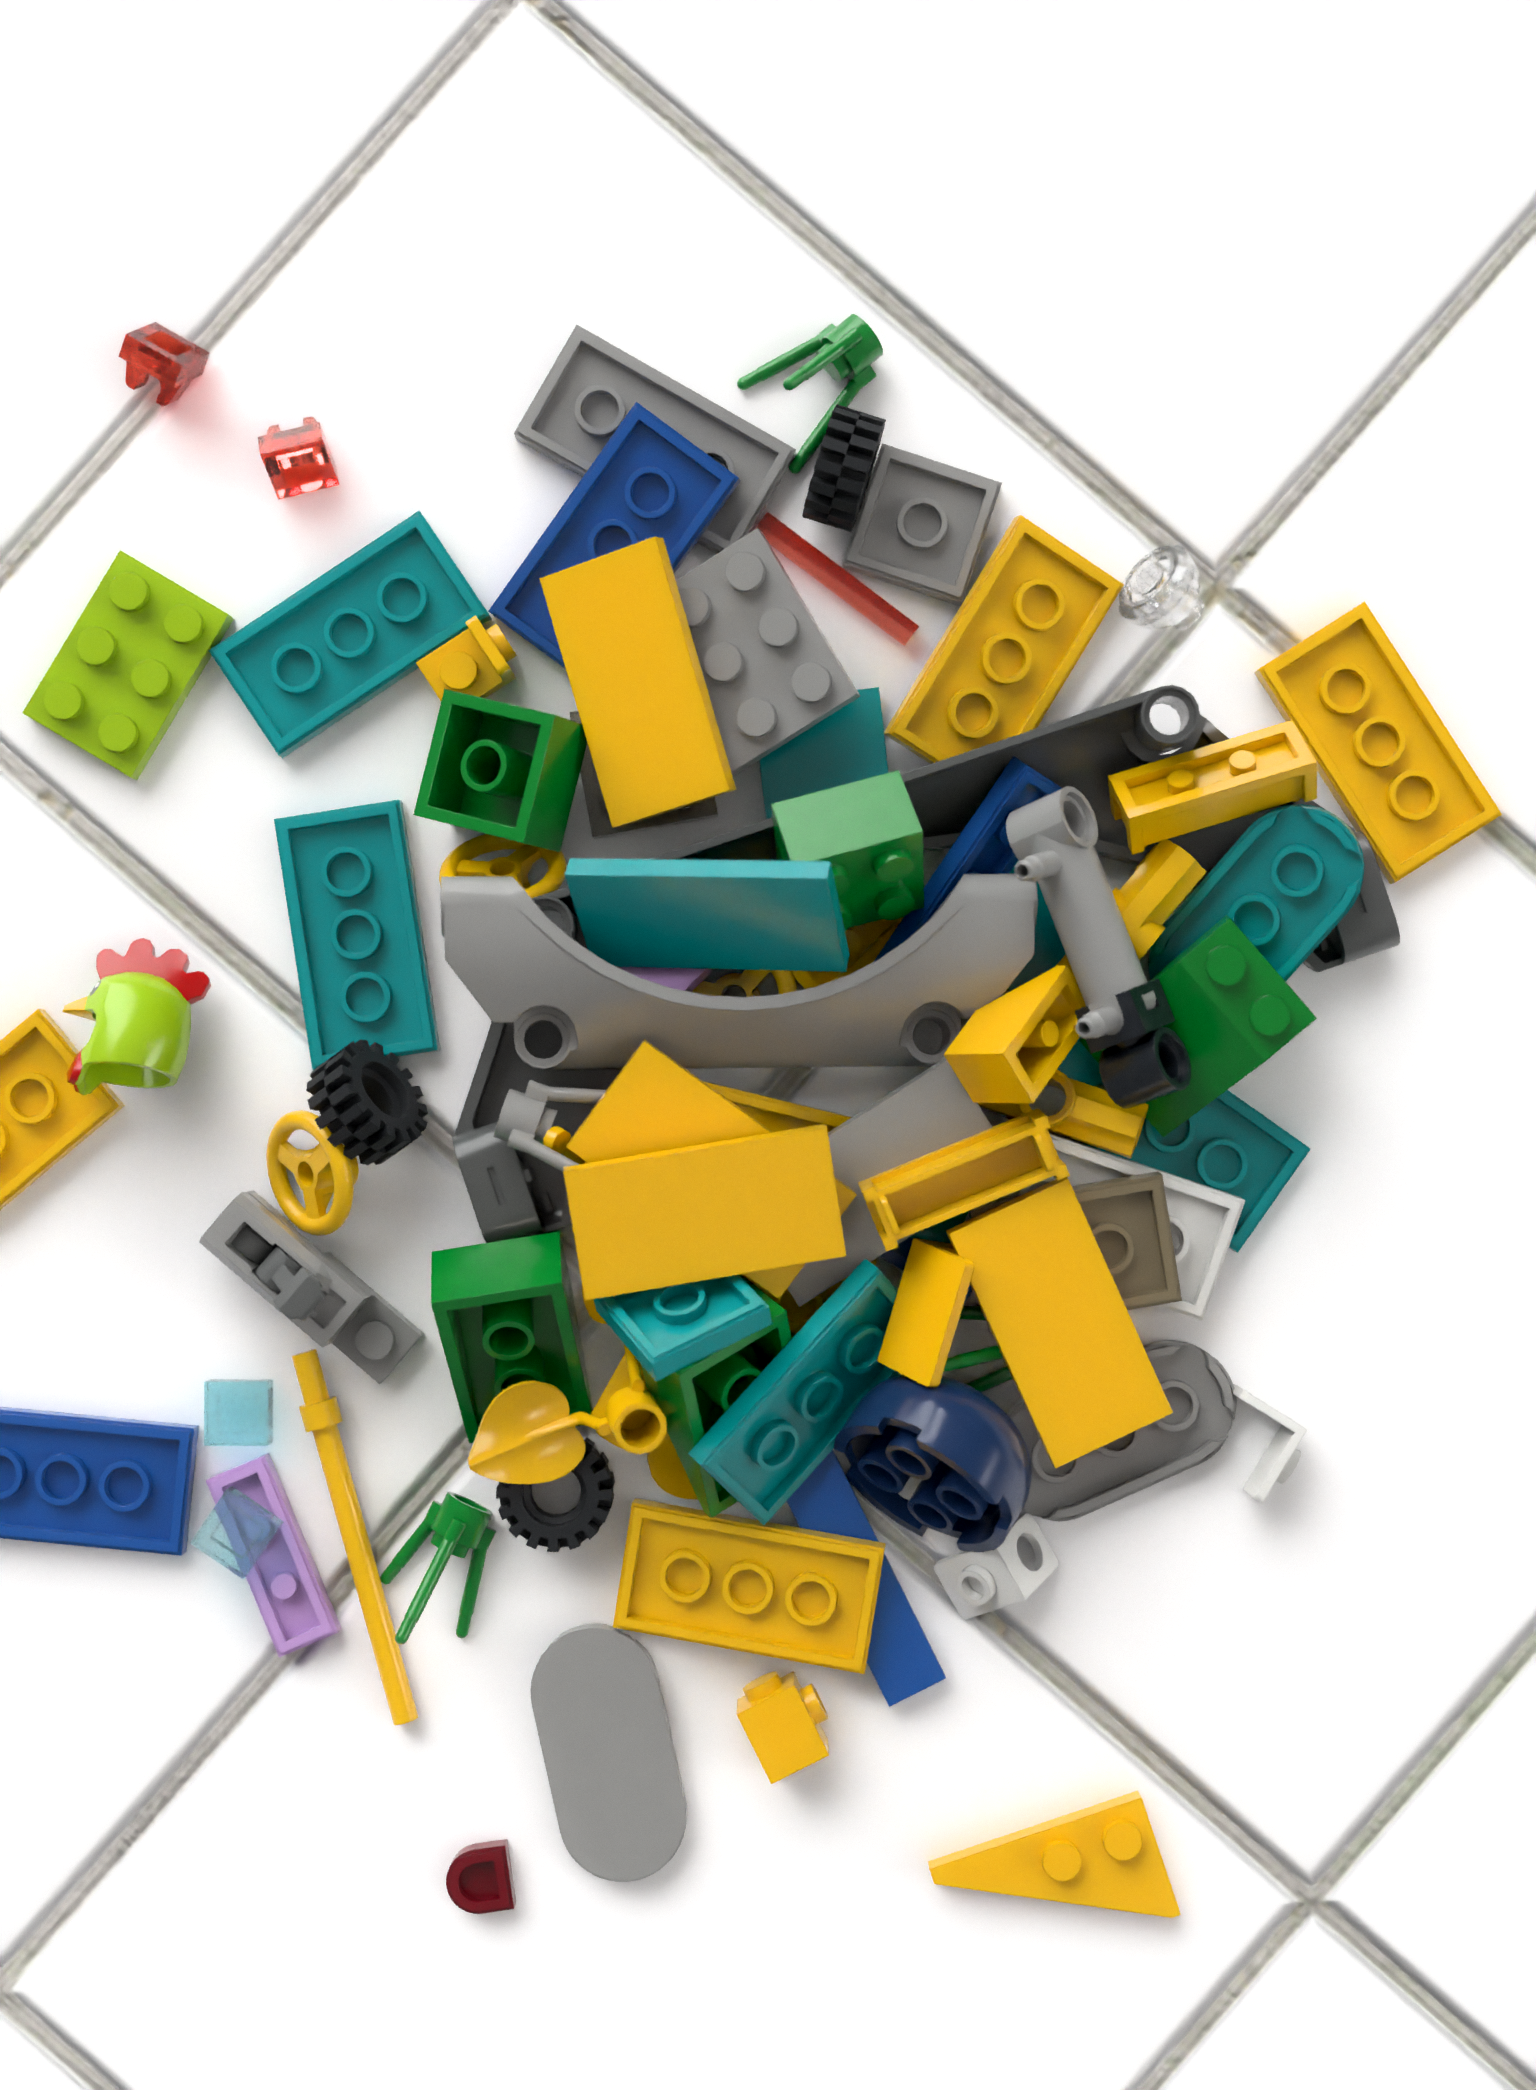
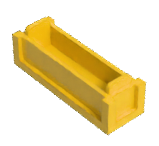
[1108,720,1317,855]
[858,1108,1070,1252]

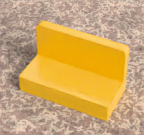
[877,1238,974,1387]

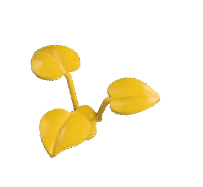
[468,1287,698,1500]

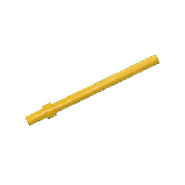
[291,1349,418,1725]

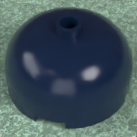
[834,1375,1032,1552]

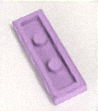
[206,1453,342,1657]

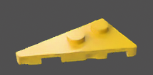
[928,1791,1181,1918]

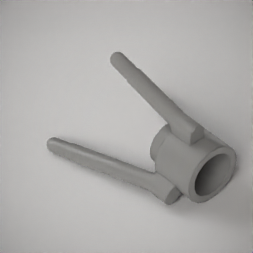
[494,1080,606,1172]

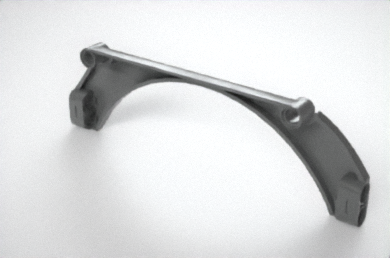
[452,685,1400,1243]

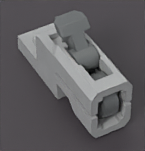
[199,1190,424,1385]

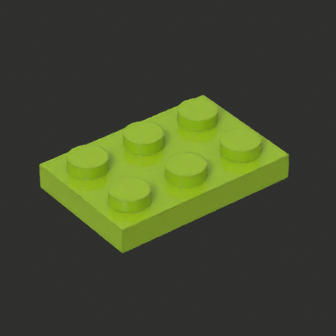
[22,550,234,781]

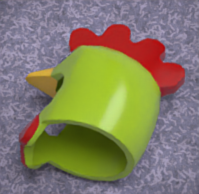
[62,938,211,1095]

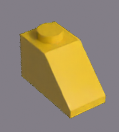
[943,965,1086,1103]

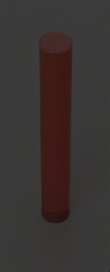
[755,512,920,647]

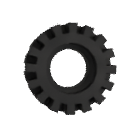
[802,404,886,532]
[306,1039,428,1166]
[496,1437,615,1552]

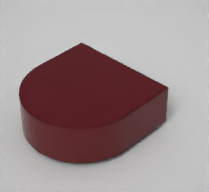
[446,1839,516,1914]

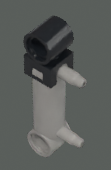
[1006,786,1192,1109]

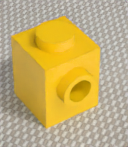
[736,1671,829,1784]

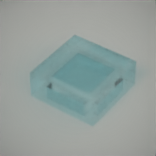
[204,1379,273,1446]
[190,1486,284,1579]

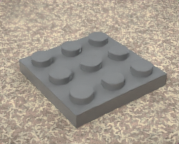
[676,528,861,776]

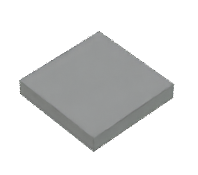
[842,443,1002,606]

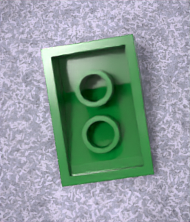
[1079,915,1317,1137]
[431,1231,593,1443]
[641,1275,792,1518]

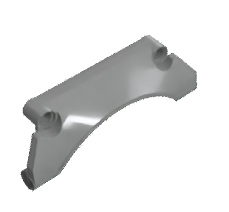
[441,874,1038,1071]

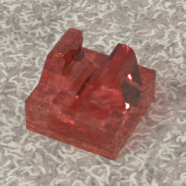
[118,322,210,406]
[258,416,340,500]

